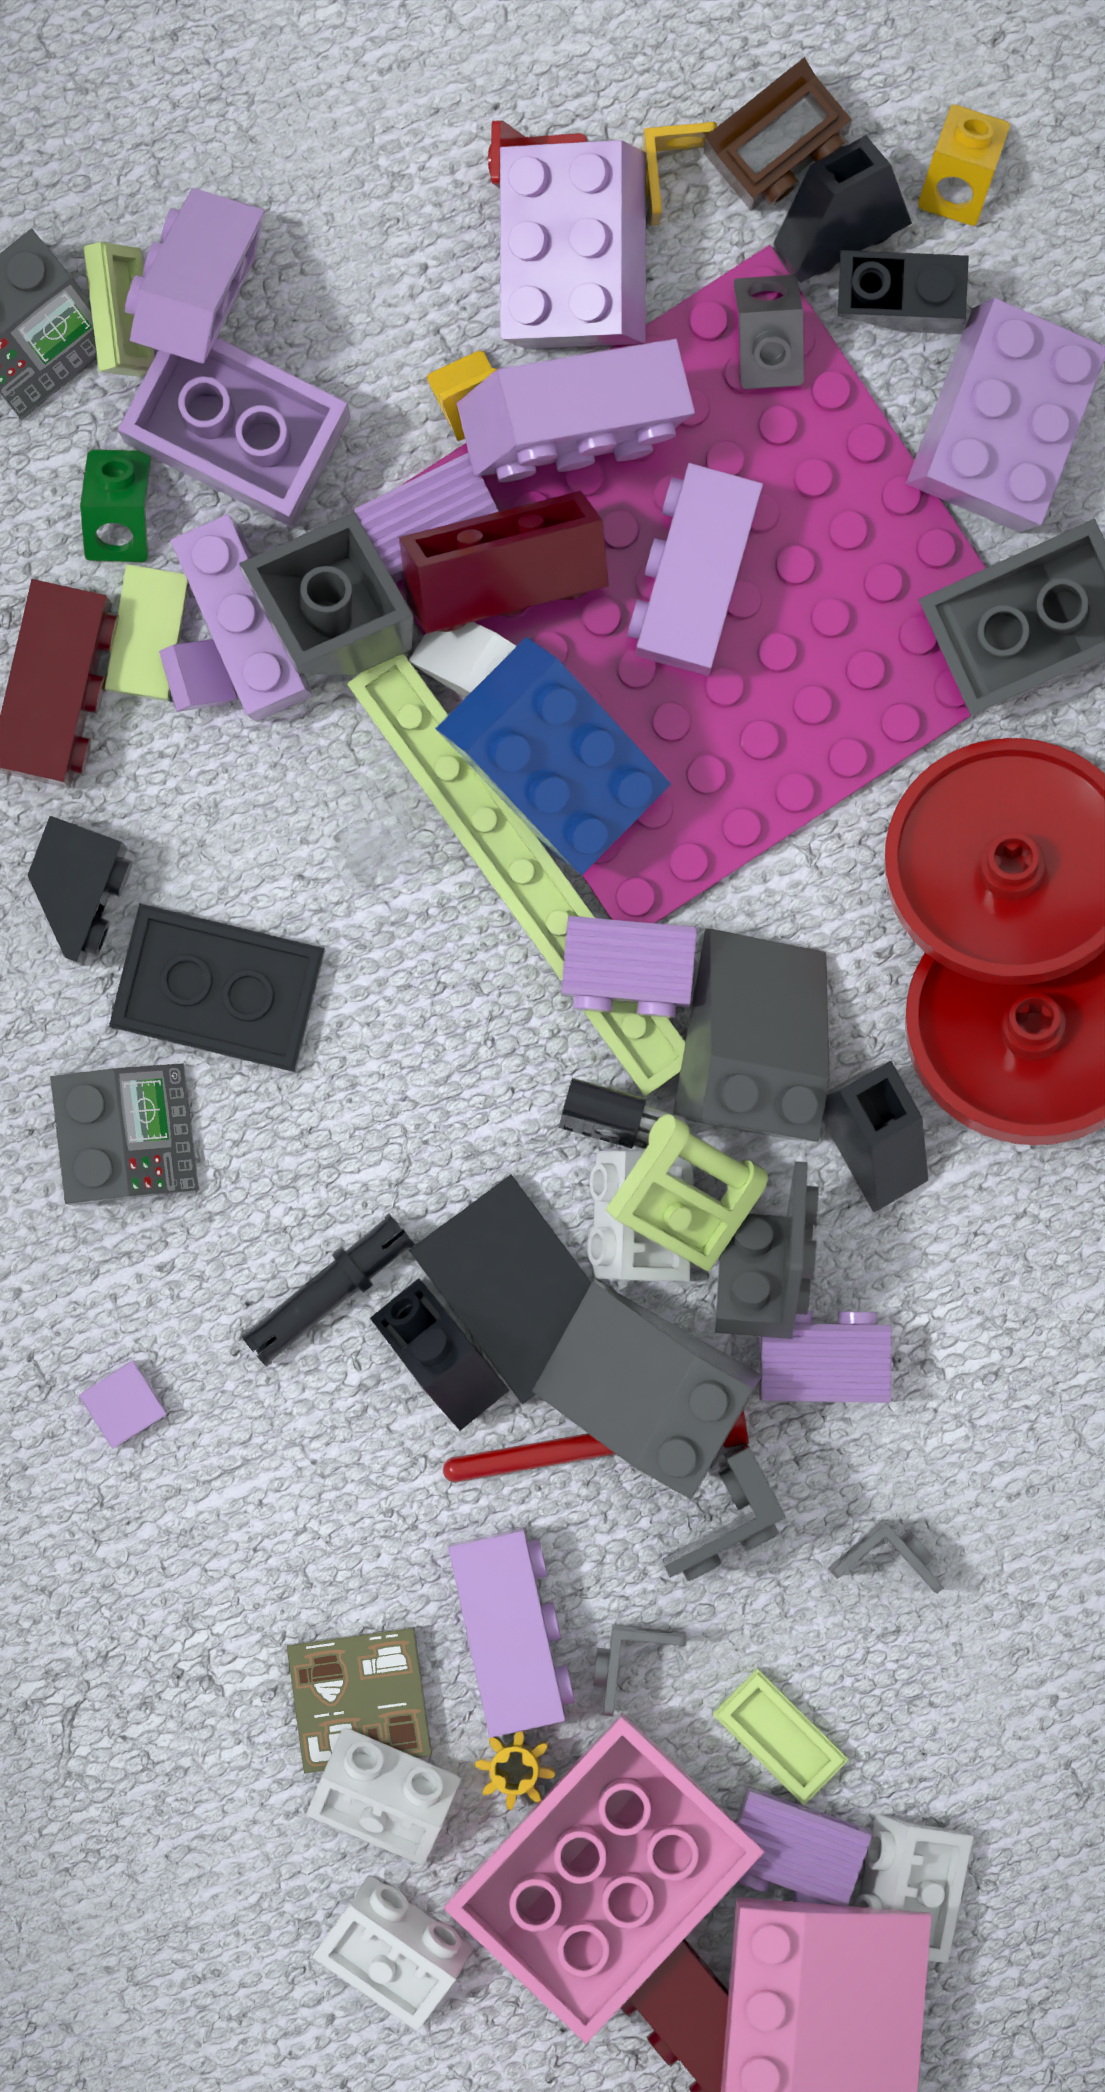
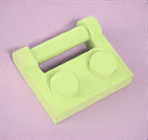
[605,1114,768,1272]

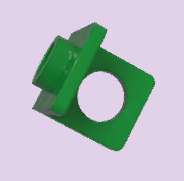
[80,449,151,562]

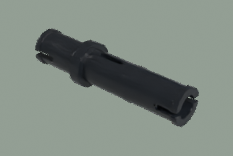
[241,1213,415,1367]

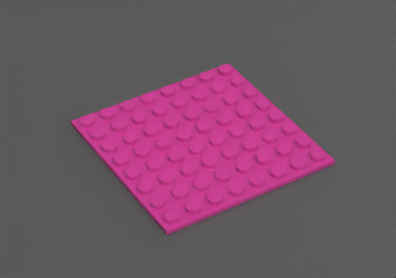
[395,244,986,923]

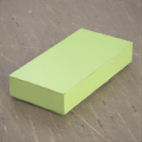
[83,241,155,377]
[105,564,189,702]
[712,1667,849,1805]

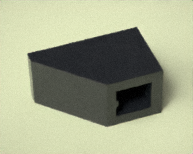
[773,135,912,283]
[838,250,969,334]
[27,816,132,966]
[823,1061,929,1212]
[370,1278,510,1431]

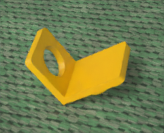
[918,104,1010,226]
[641,122,717,226]
[427,351,497,442]

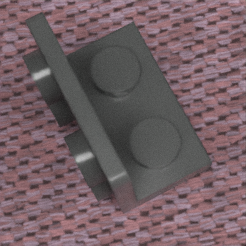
[715,1161,819,1339]
[663,1444,786,1582]

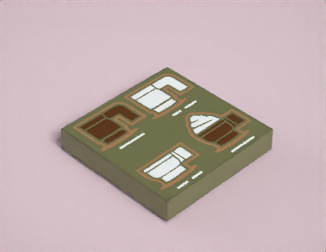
[287,1626,432,1774]

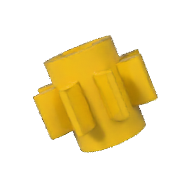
[475,1730,556,1810]

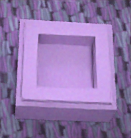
[159,639,237,712]
[78,1360,168,1449]

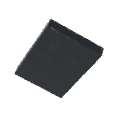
[109,903,326,1073]
[409,1174,591,1405]

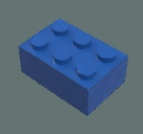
[435,636,671,876]

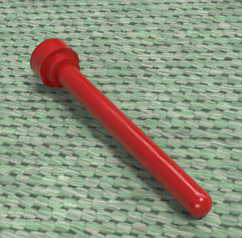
[443,1409,750,1483]

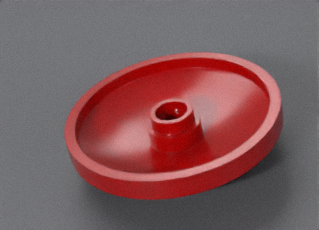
[884,738,1105,985]
[905,950,1105,1145]

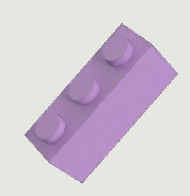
[125,188,265,364]
[627,463,763,676]
[170,514,314,722]
[448,1527,575,1738]

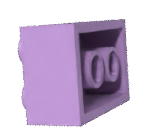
[500,140,646,349]
[906,298,1105,532]
[118,337,351,528]
[456,339,695,482]

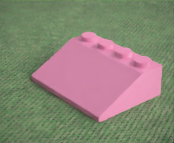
[443,1712,765,2044]
[721,1897,932,2092]

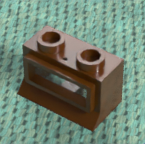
[704,57,852,211]

